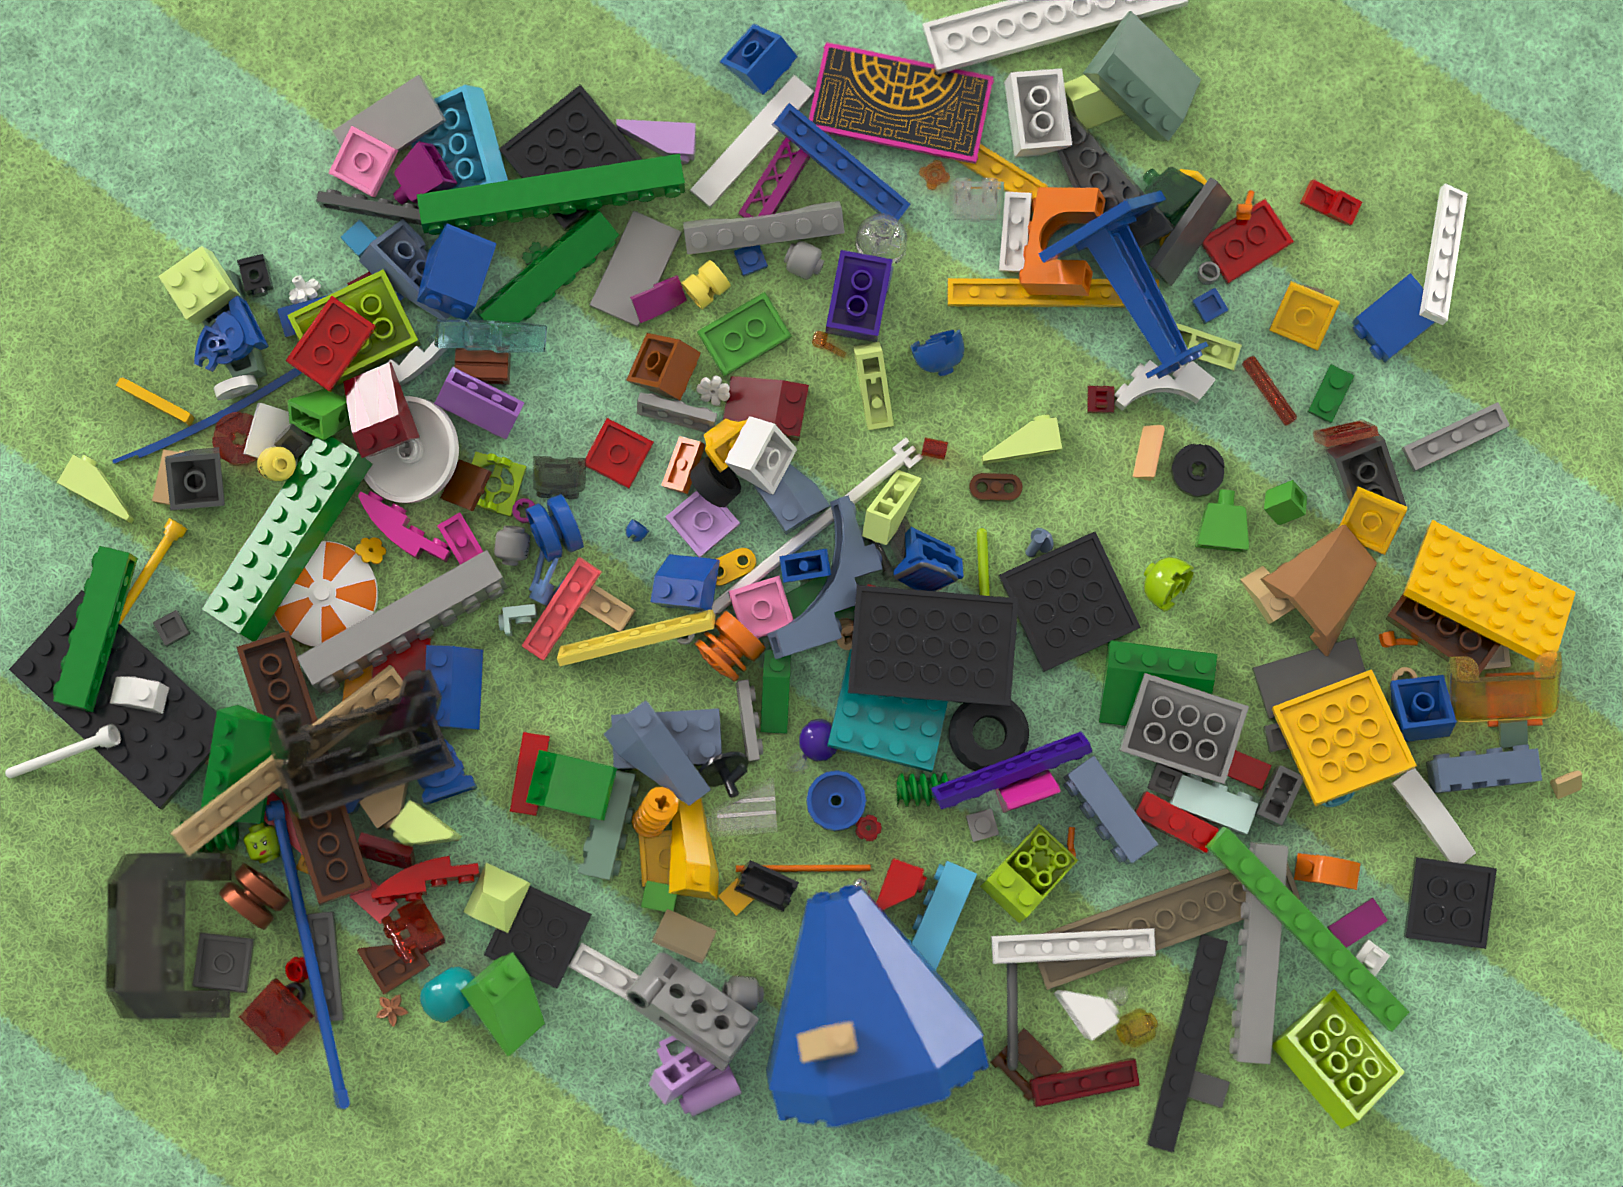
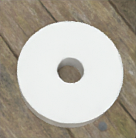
[214,375,258,400]

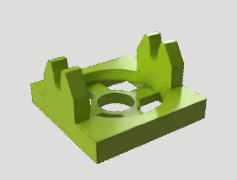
[472,451,527,518]

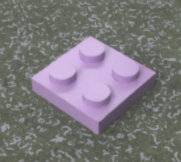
[665,491,740,557]

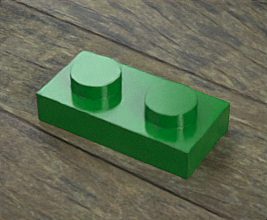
[1307,364,1355,423]

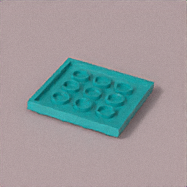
[827,649,948,772]

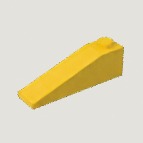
[669,798,719,901]

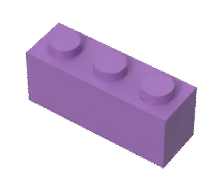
[434,367,525,439]

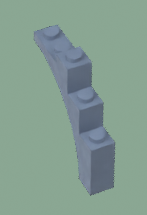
[767,495,883,659]

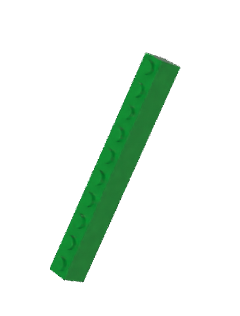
[417,154,685,235]

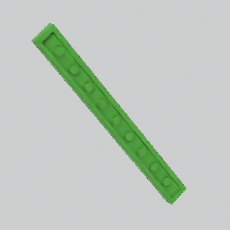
[1206,827,1409,1032]

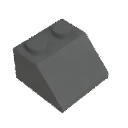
[165,447,225,510]

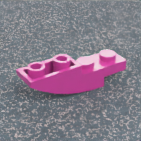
[358,491,452,563]

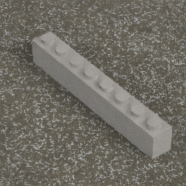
[1229,842,1288,1064]

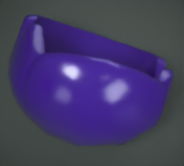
[799,719,838,762]

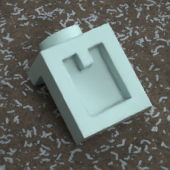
[498,604,537,636]

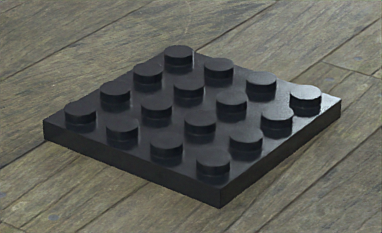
[499,84,642,231]
[998,531,1141,672]

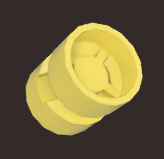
[681,260,731,310]

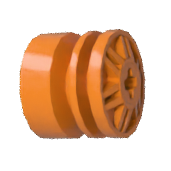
[694,611,766,682]

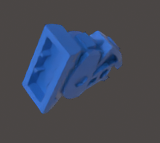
[194,296,269,372]
[409,731,477,805]

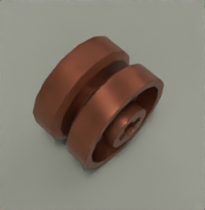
[219,863,289,930]

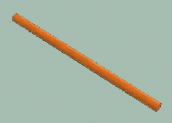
[736,864,870,872]

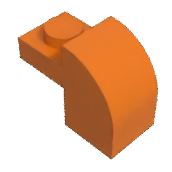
[1294,853,1361,890]

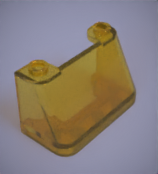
[1446,652,1562,722]

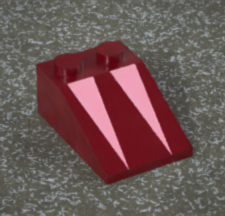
[343,362,420,458]

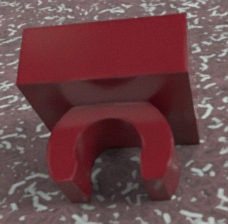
[1087,386,1114,414]

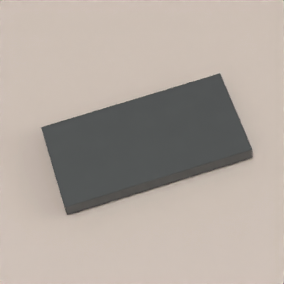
[1149,178,1232,286]
[1252,637,1366,719]

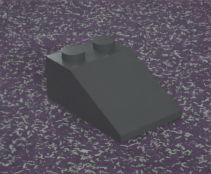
[1326,430,1406,506]

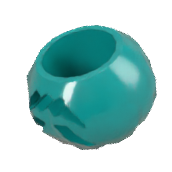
[420,967,475,1023]

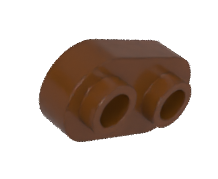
[969,473,1023,502]

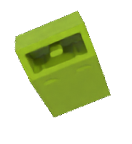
[980,823,1078,923]

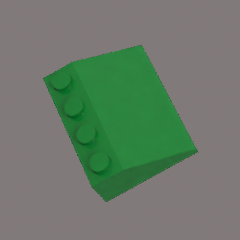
[1099,641,1218,726]

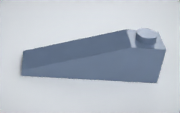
[359,219,451,322]
[752,464,830,535]
[604,700,711,806]

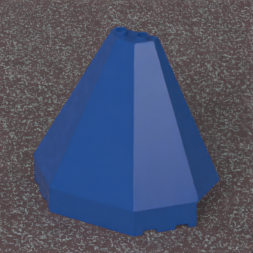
[766,885,989,1127]

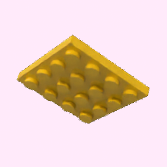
[1272,669,1417,807]

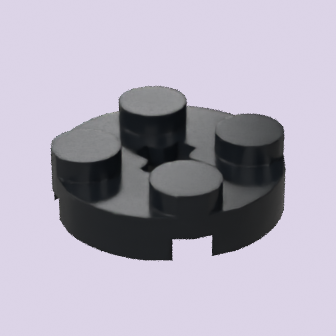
[1171,444,1225,497]

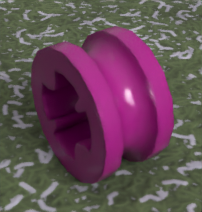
[512,498,535,523]

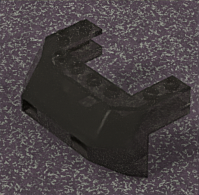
[269,669,456,819]
[106,853,232,1019]

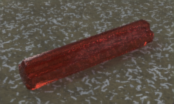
[1242,356,1297,426]

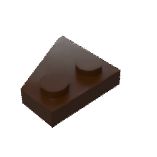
[357,942,431,995]

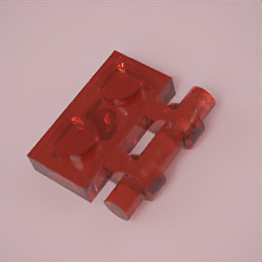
[381,899,446,964]

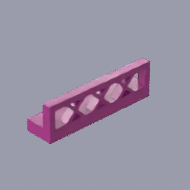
[738,137,811,218]

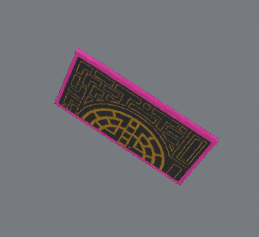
[809,42,994,164]

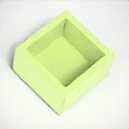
[158,246,240,325]

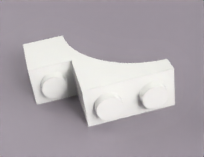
[1114,360,1216,411]

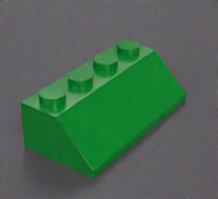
[200,705,281,824]

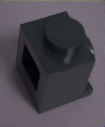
[237,254,274,298]

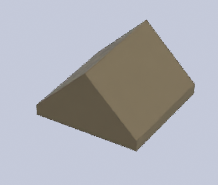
[652,909,717,964]

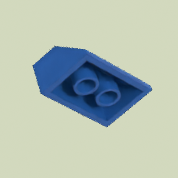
[422,645,483,730]

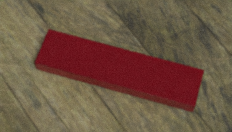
[1029,1058,1140,1107]

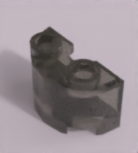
[533,456,586,499]

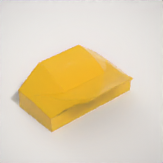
[704,418,748,472]

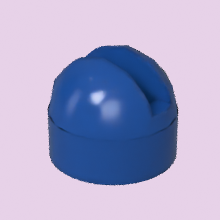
[626,519,649,542]

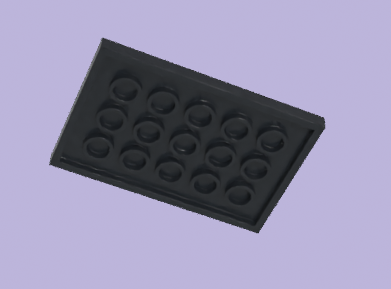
[848,585,1019,707]

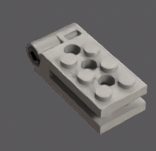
[626,953,759,1071]

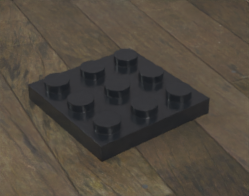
[1404,857,1497,949]
[484,886,592,989]

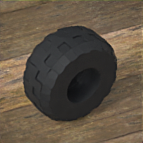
[948,700,1029,771]

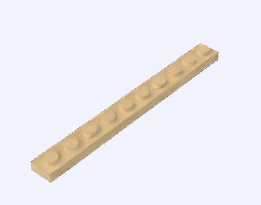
[171,665,408,856]

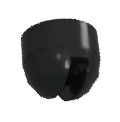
[282,982,306,1005]

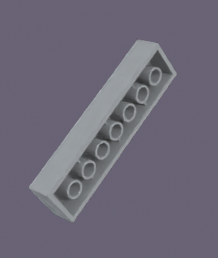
[297,550,508,694]

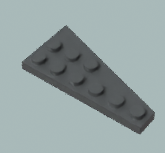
[1057,110,1174,249]

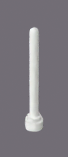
[5,724,121,778]

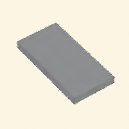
[333,75,446,152]
[590,211,682,327]

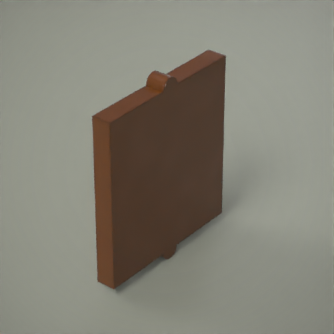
[440,459,492,512]

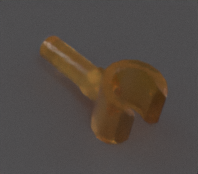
[812,331,846,358]

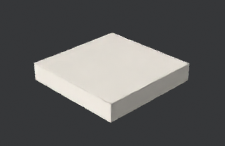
[243,403,306,466]

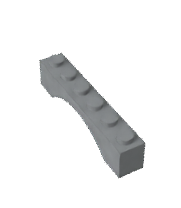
[683,201,845,255]

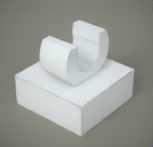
[1355,939,1390,976]

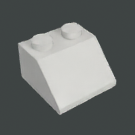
[725,416,797,494]

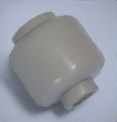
[784,241,825,279]
[494,525,530,566]
[722,976,764,1012]

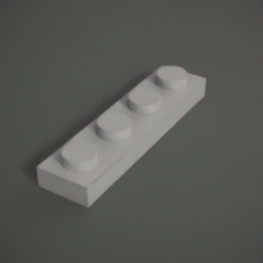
[1402,402,1510,472]

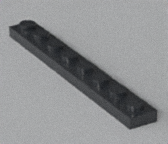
[1146,934,1228,1153]

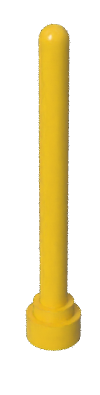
[119,518,188,624]

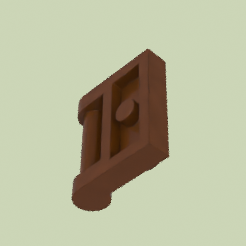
[990,1028,1063,1101]

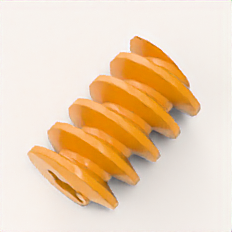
[632,787,679,838]

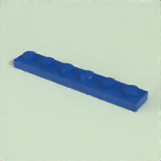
[771,103,911,225]

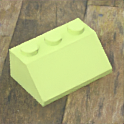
[390,800,462,846]

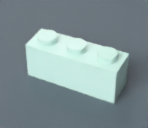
[1170,773,1258,835]

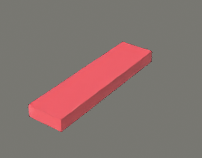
[522,557,602,661]

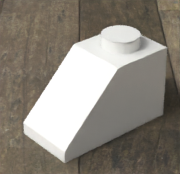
[110,677,169,714]

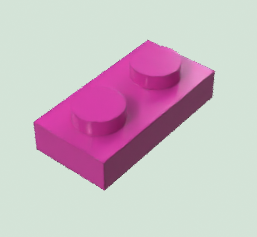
[437,512,484,565]

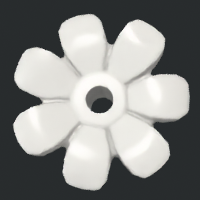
[289,275,321,304]
[696,376,730,406]

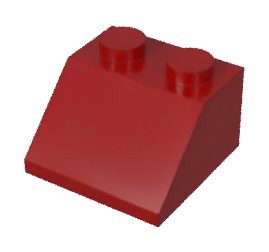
[876,858,927,910]

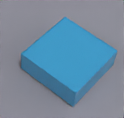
[340,220,377,258]

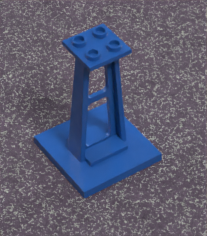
[1038,191,1208,379]

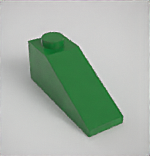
[761,650,791,734]

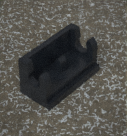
[734,860,799,912]

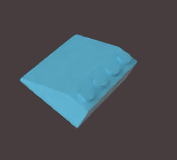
[411,85,508,189]

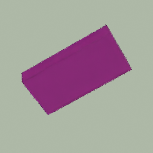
[1327,898,1388,948]

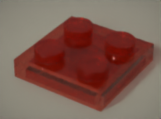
[239,978,314,1055]

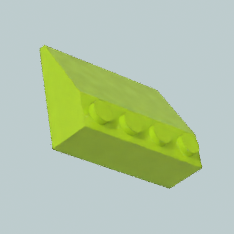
[287,269,421,389]
[1272,989,1405,1129]

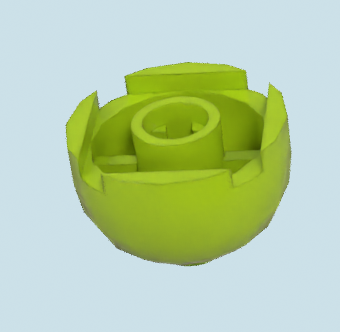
[1144,557,1194,612]

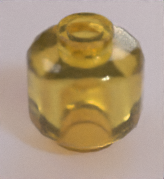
[1116,1008,1158,1048]

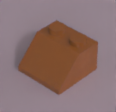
[626,333,701,401]

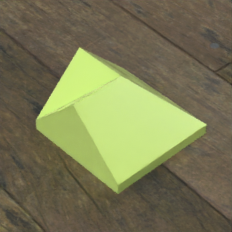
[464,863,531,933]

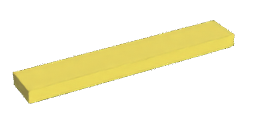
[557,609,716,666]

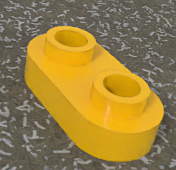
[716,548,756,586]

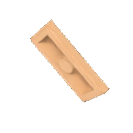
[1133,425,1165,481]

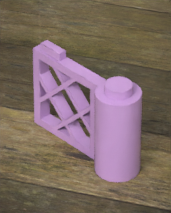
[656,1036,742,1117]

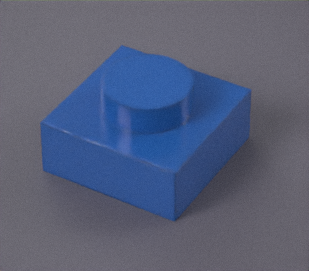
[734,245,768,277]
[1192,287,1229,325]

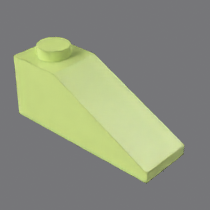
[1176,323,1242,370]
[853,342,894,430]
[981,415,1062,465]
[57,455,134,524]
[862,470,922,545]

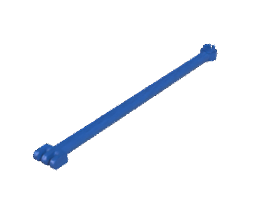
[265,799,350,1109]

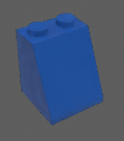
[417,224,496,321]
[1352,273,1436,363]

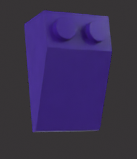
[825,250,893,342]

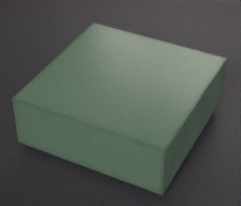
[1498,717,1528,748]

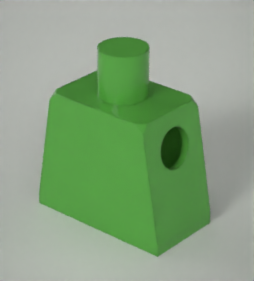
[288,389,350,440]
[1195,489,1249,553]

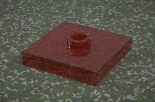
[1313,420,1379,447]

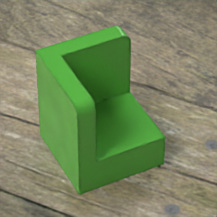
[1264,480,1307,525]
[641,881,678,912]

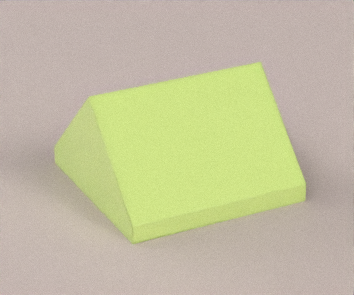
[1064,75,1125,130]

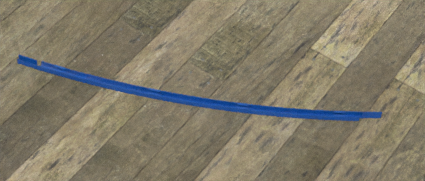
[112,292,404,464]

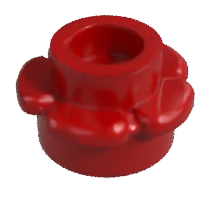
[856,815,882,841]
[285,956,308,983]

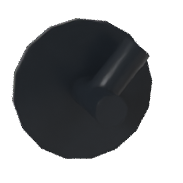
[698,752,749,798]

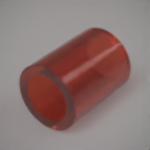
[921,437,948,460]

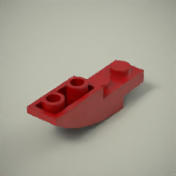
[371,856,480,905]

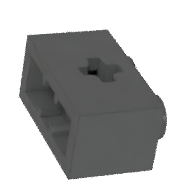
[1254,765,1304,827]

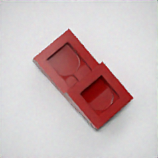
[1300,179,1362,226]

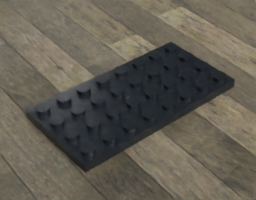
[9,590,217,810]

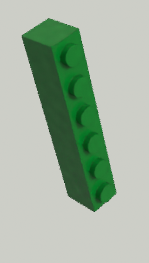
[475,210,620,339]
[53,546,138,713]

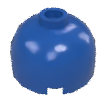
[910,330,965,376]

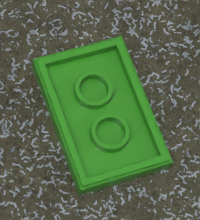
[697,292,792,377]

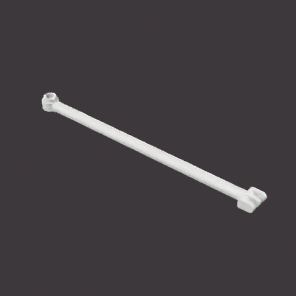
[675,438,923,644]

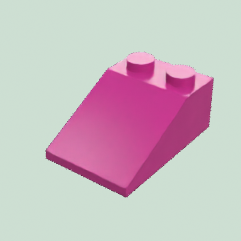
[995,769,1061,813]

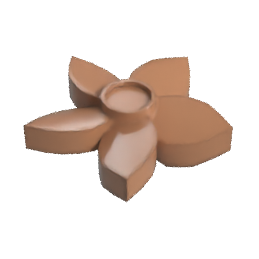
[376,994,409,1027]

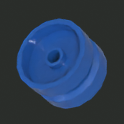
[525,494,584,562]
[806,770,866,831]

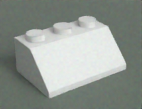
[1005,68,1072,158]
[1054,990,1119,1040]

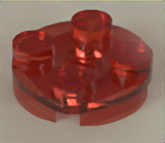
[212,412,258,466]

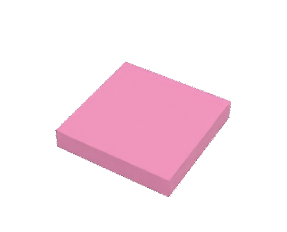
[329,126,399,197]
[728,576,793,639]

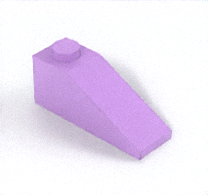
[616,119,696,164]
[649,1048,716,1105]

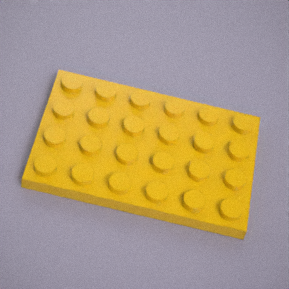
[1403,520,1576,669]

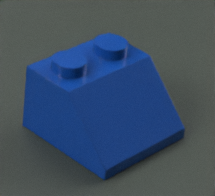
[719,23,798,95]
[650,554,720,612]
[1390,675,1457,742]

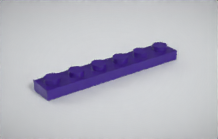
[931,731,1092,810]

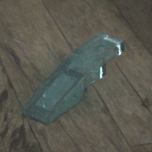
[434,319,547,353]

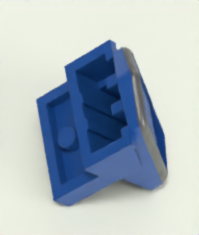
[894,527,964,591]

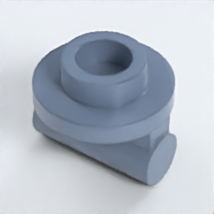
[1025,528,1054,557]

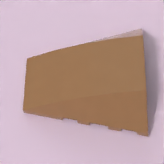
[1260,525,1377,656]

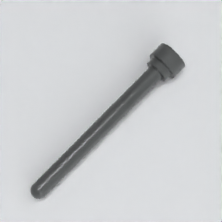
[1007,963,1018,1071]

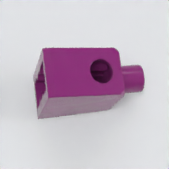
[393,141,458,205]

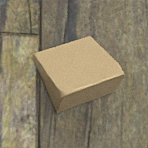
[1550,770,1582,799]

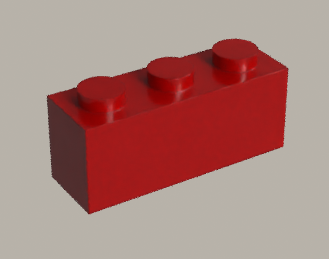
[1134,791,1219,854]

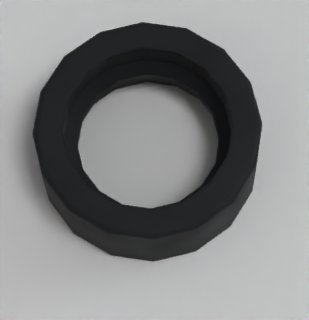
[690,456,741,507]

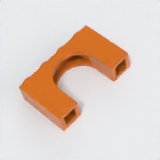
[1019,187,1106,296]

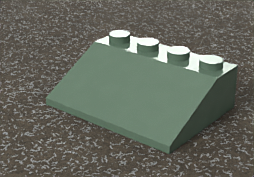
[1083,11,1201,141]

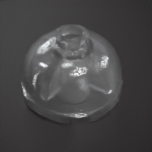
[855,213,908,264]

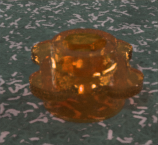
[919,159,950,190]

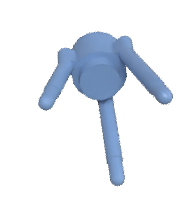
[529,549,564,606]

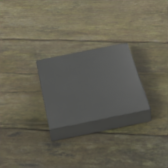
[192,933,254,993]

